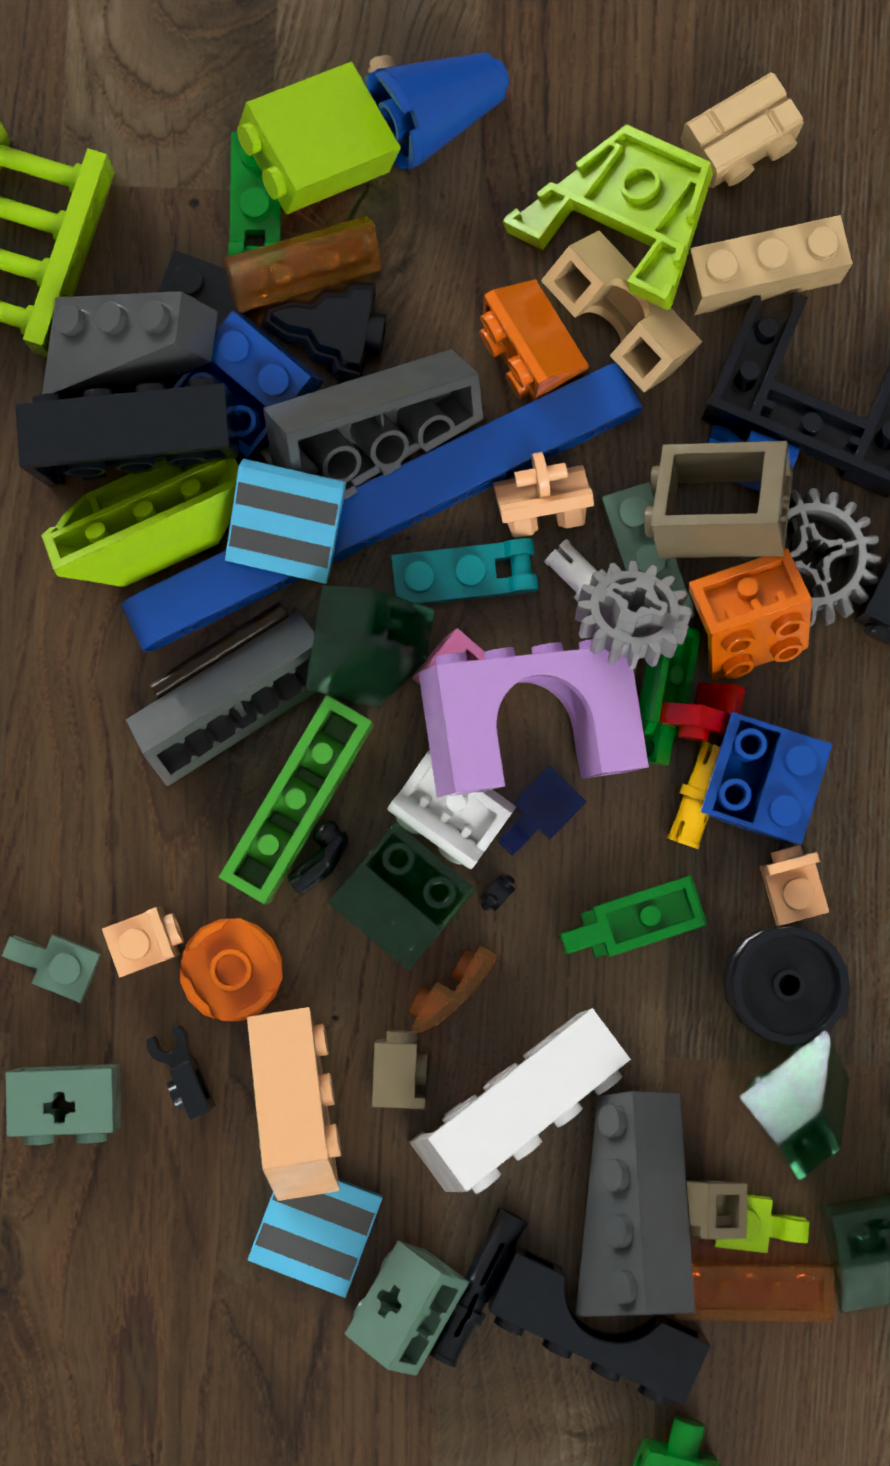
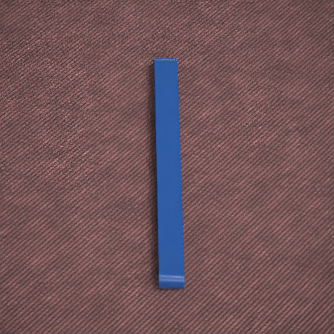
[121,363,644,652]

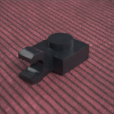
[147,1025,216,1120]

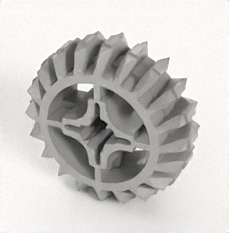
[740,488,882,627]

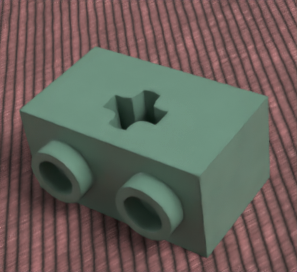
[5,1064,122,1145]
[345,1241,469,1376]

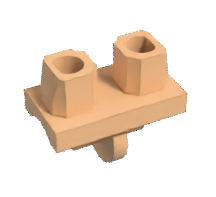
[493,452,594,538]

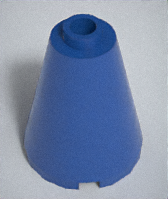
[364,52,509,170]

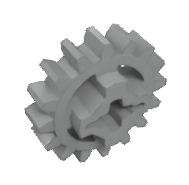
[575,561,692,669]

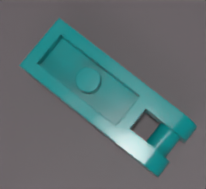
[391,538,539,608]

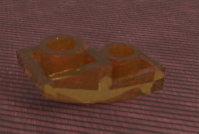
[408,944,499,1033]

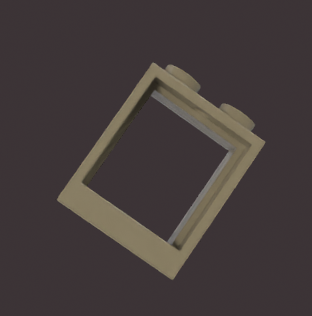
[644,441,793,558]

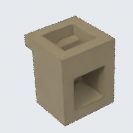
[372,1030,427,1109]
[686,1179,747,1239]

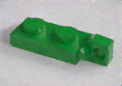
[639,626,701,766]
[558,875,708,958]

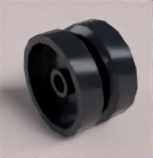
[722,926,850,1045]

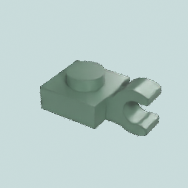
[2,934,102,1003]

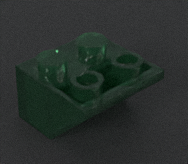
[306,586,434,708]
[328,822,477,971]
[740,1031,849,1181]
[820,1193,890,1313]

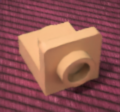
[759,845,829,926]
[102,907,184,978]

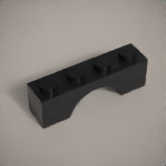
[488,1245,710,1405]

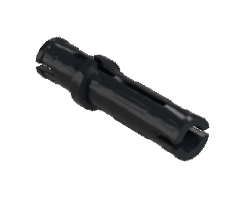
[429,1207,528,1367]

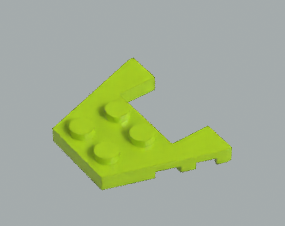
[503,124,713,311]

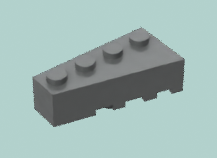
[263,349,483,501]
[575,1091,695,1317]

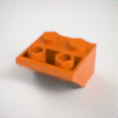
[479,279,589,403]

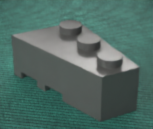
[42,291,218,399]

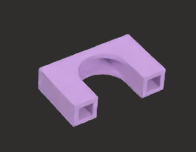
[418,639,649,798]

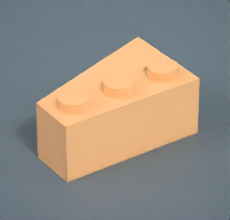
[247,1007,341,1201]

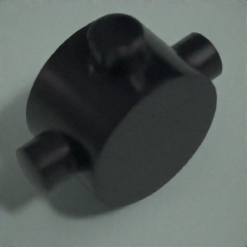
[480,875,516,911]

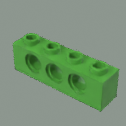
[218,695,374,904]

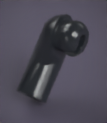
[287,820,349,895]

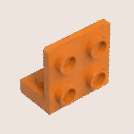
[689,548,812,681]

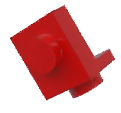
[659,682,745,742]

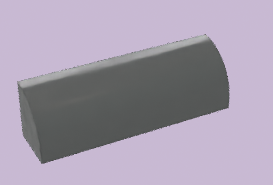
[126,610,341,787]

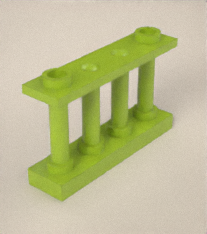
[0,122,115,357]

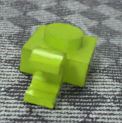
[713,1194,810,1253]

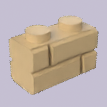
[680,72,804,188]

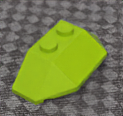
[41,458,239,587]

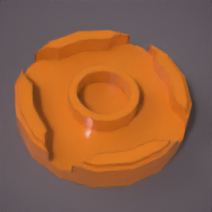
[180,918,284,1021]

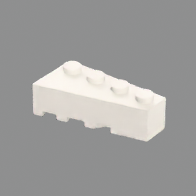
[408,1008,631,1194]

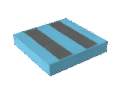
[225,459,346,584]
[247,1178,383,1298]

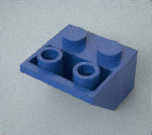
[173,310,324,458]
[700,712,833,846]

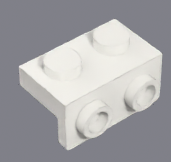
[387,750,516,869]

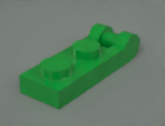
[228,132,282,272]

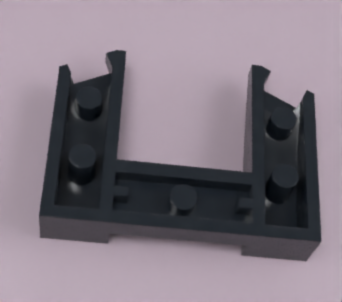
[701,294,890,498]

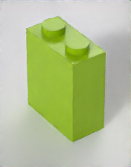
[237,61,401,215]

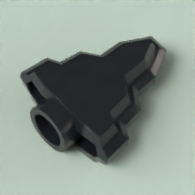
[261,281,387,381]

